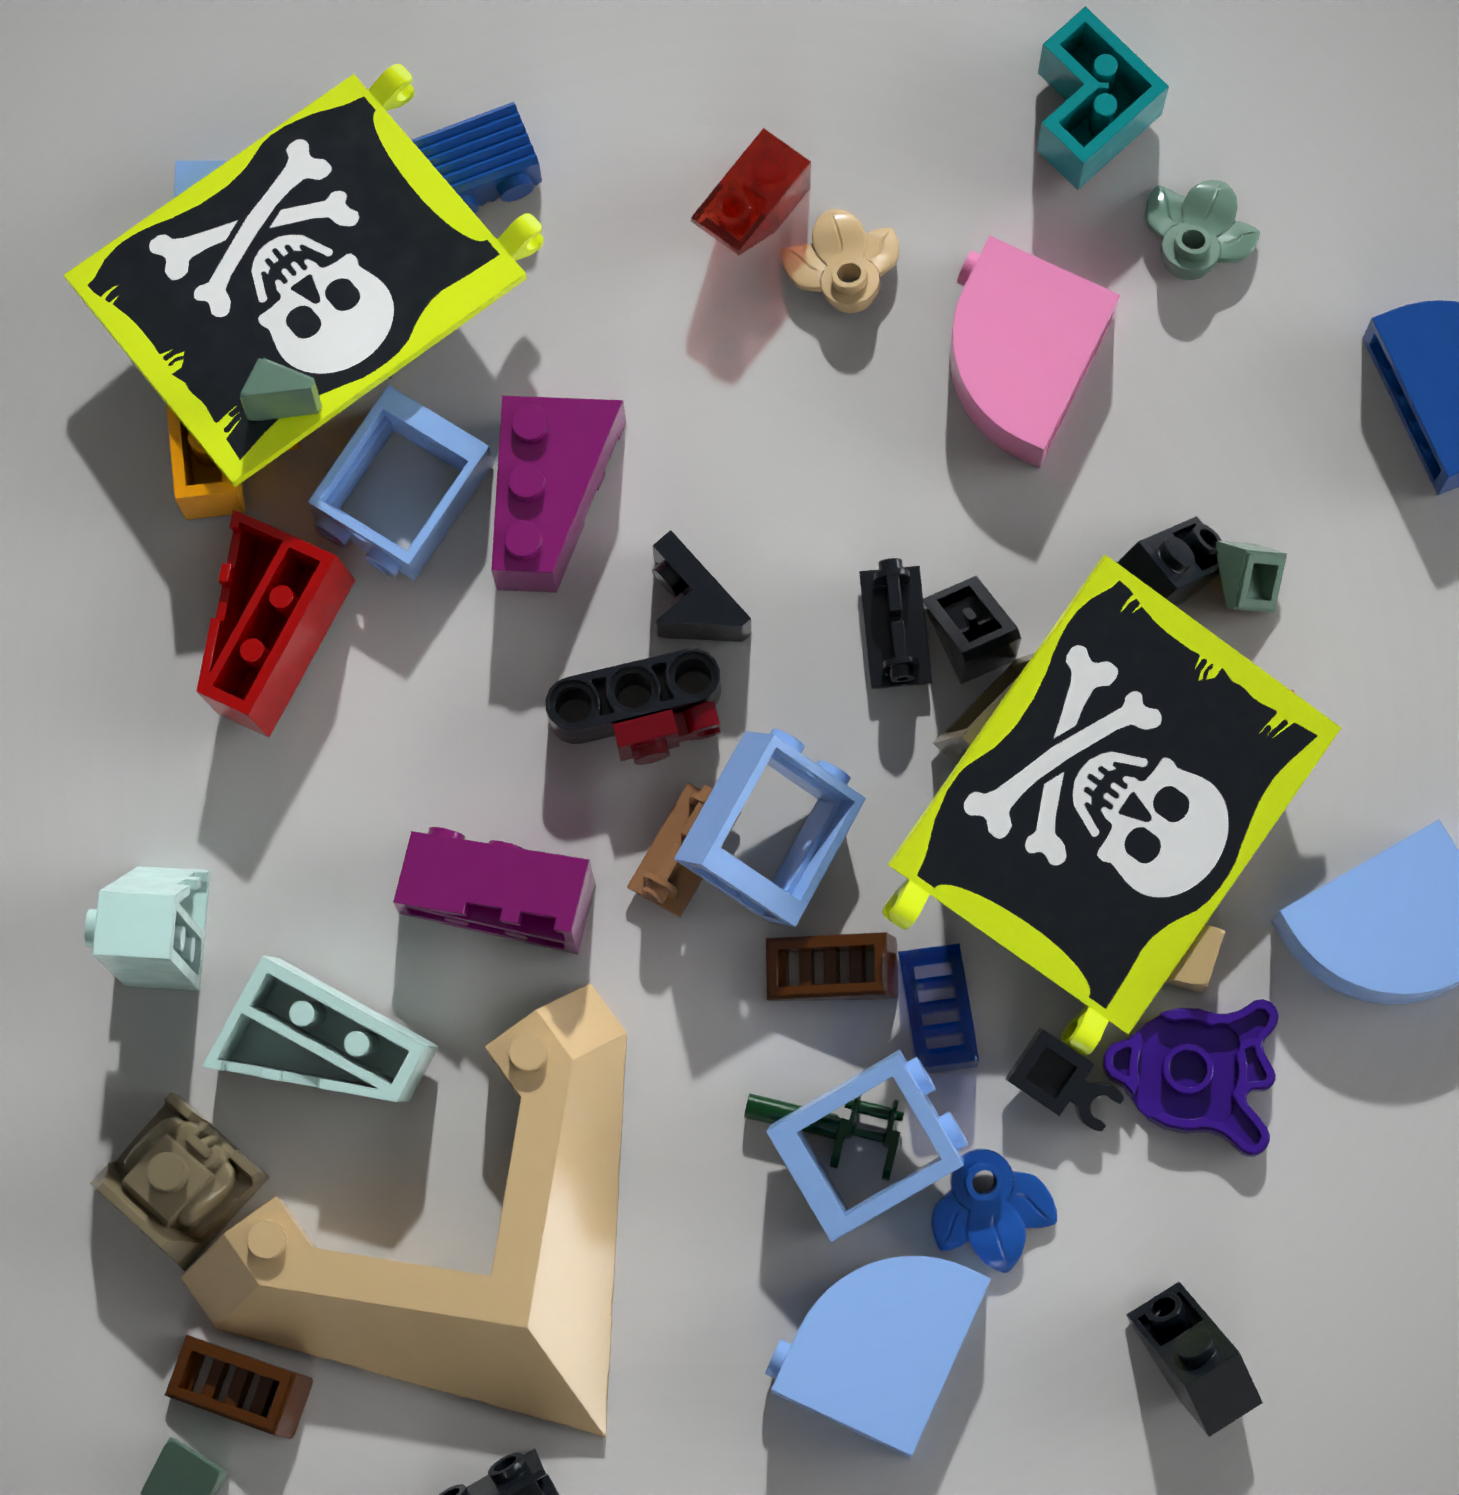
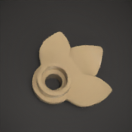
[781,209,900,313]

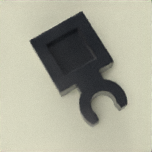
[1005,1027,1124,1131]

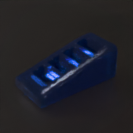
[898,943,979,1074]

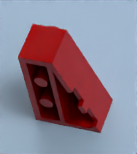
[196,509,355,738]

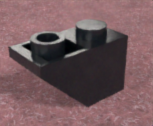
[1117,516,1222,607]
[1126,1282,1263,1437]

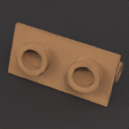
[627,782,741,918]

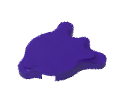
[1102,999,1279,1157]

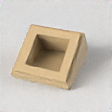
[1165,925,1225,995]

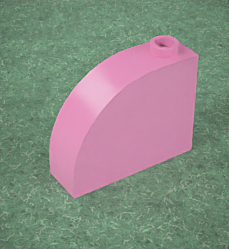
[950,236,1120,468]

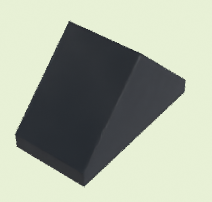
[923,576,1021,684]

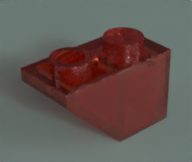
[691,128,811,255]

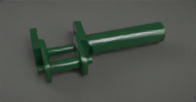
[744,1093,904,1181]

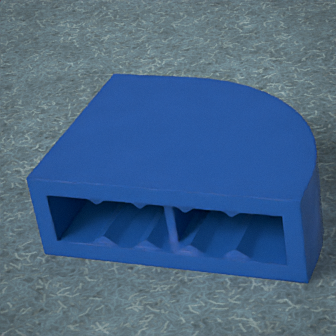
[1362,300,1459,495]

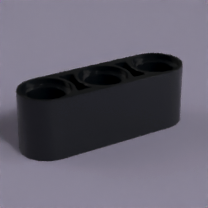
[545,648,721,744]

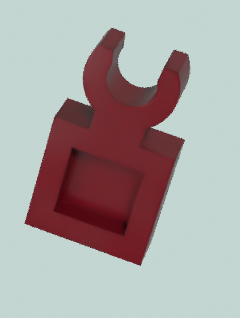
[612,702,721,765]

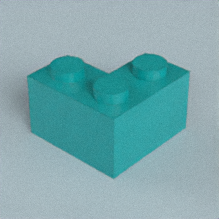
[1037,6,1169,190]

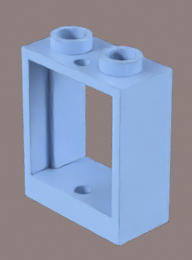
[308,385,494,581]
[674,729,866,927]
[766,1049,968,1242]

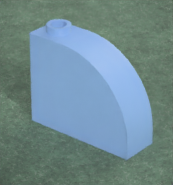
[1271,819,1459,1005]
[765,1256,991,1458]

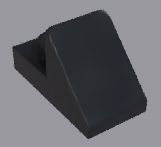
[652,530,752,642]

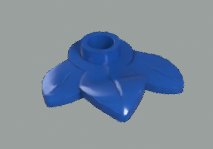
[931,1148,1057,1273]

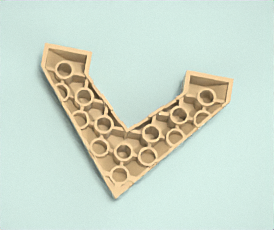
[181,983,627,1437]

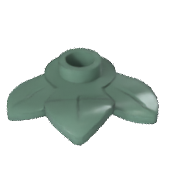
[1145,180,1260,280]

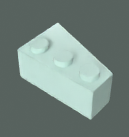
[84,866,211,991]
[202,956,439,1102]

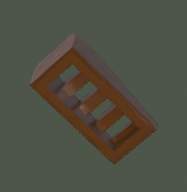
[766,932,898,1001]
[164,1335,313,1439]

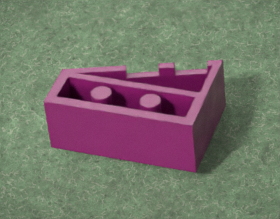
[491,395,626,593]
[393,827,595,955]

